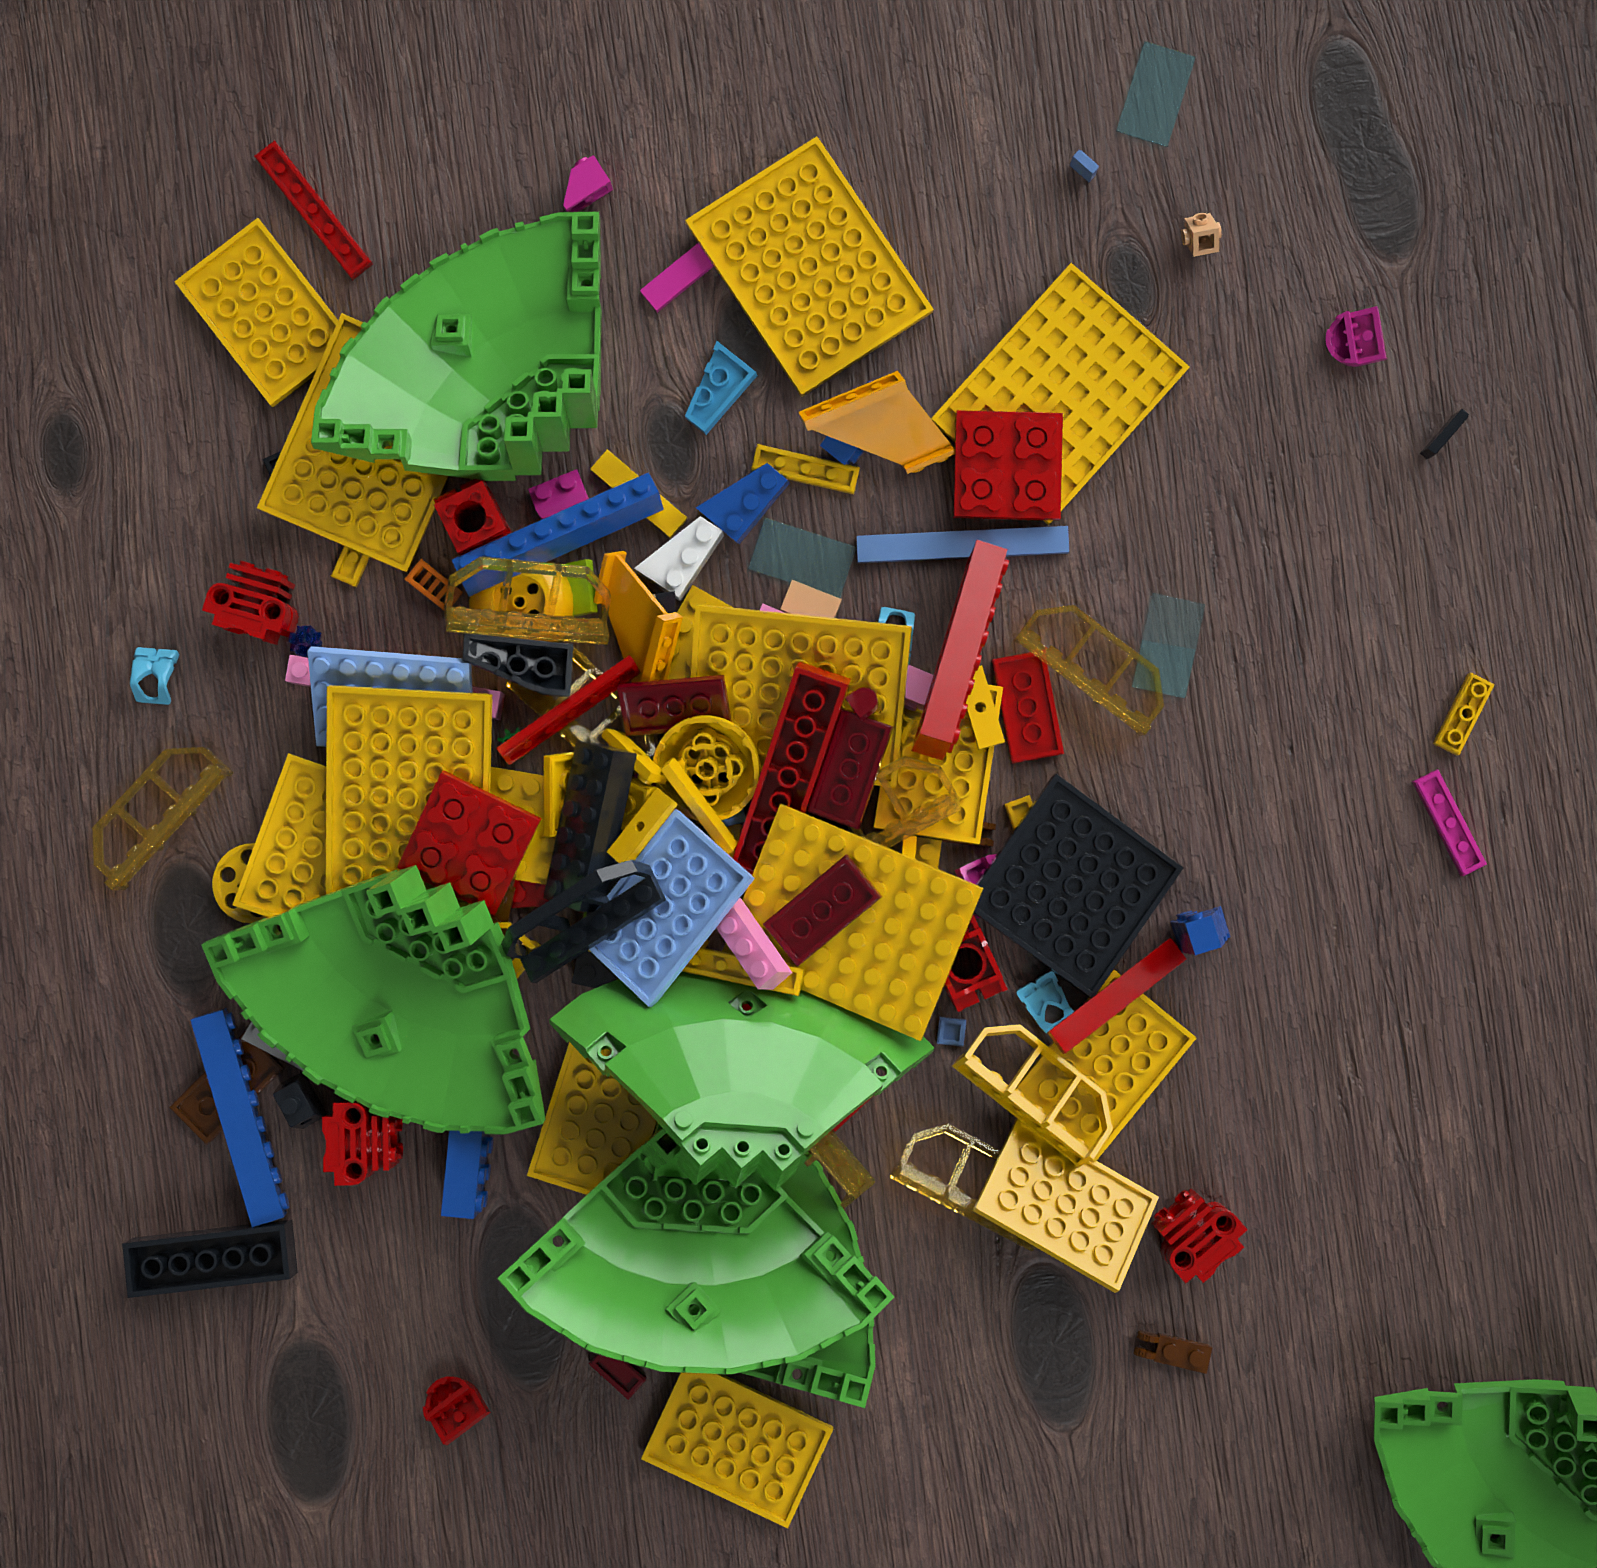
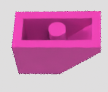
[563,155,613,212]

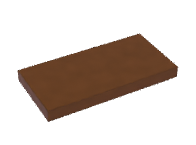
[169,1031,285,1145]

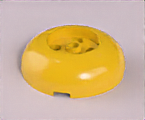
[469,560,574,642]
[653,715,761,821]

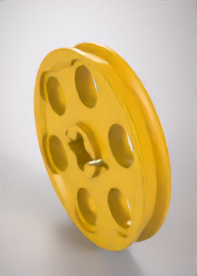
[212,843,269,923]

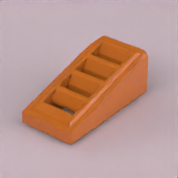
[404,559,463,613]

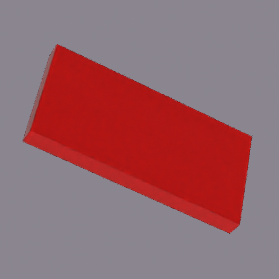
[992,650,1064,764]

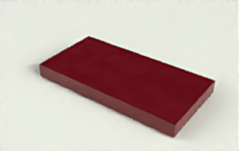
[617,675,732,736]
[807,709,894,830]
[763,854,882,967]

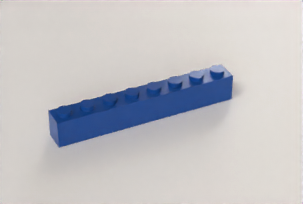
[452,472,664,596]
[190,1008,289,1227]

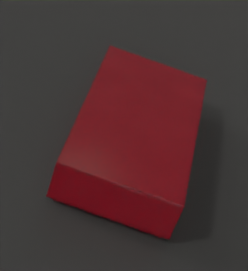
[588,1354,647,1400]

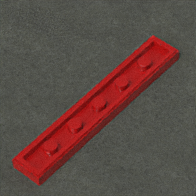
[254,140,373,280]
[496,655,641,765]
[1047,938,1186,1054]

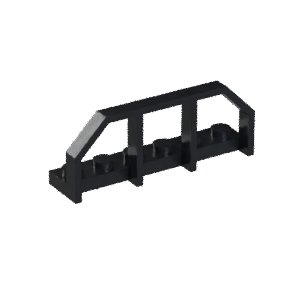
[501,859,666,983]

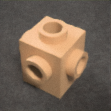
[1181,213,1222,257]

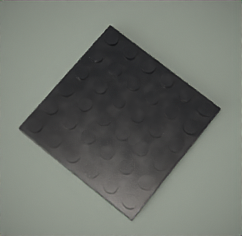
[974,774,1183,998]

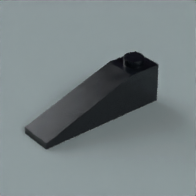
[462,633,573,697]

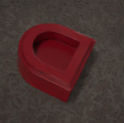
[845,688,878,721]

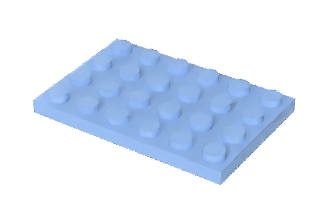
[308,646,473,747]
[589,809,755,1007]

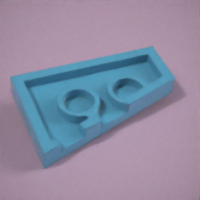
[685,341,758,435]

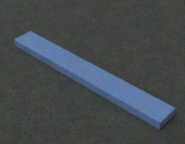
[856,526,1069,563]

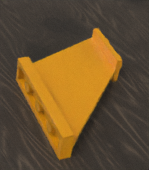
[798,371,955,474]
[593,551,683,683]

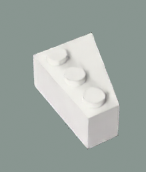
[634,516,724,602]

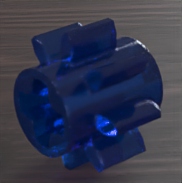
[288,626,322,658]

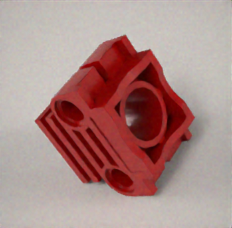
[434,479,512,555]
[202,561,299,645]
[944,915,1008,1012]
[322,1099,404,1186]
[1151,1189,1248,1284]

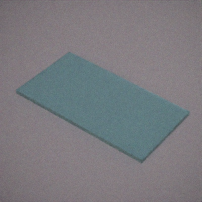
[1116,41,1196,147]
[749,518,857,598]
[1132,593,1205,698]

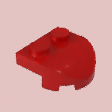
[423,1376,491,1445]

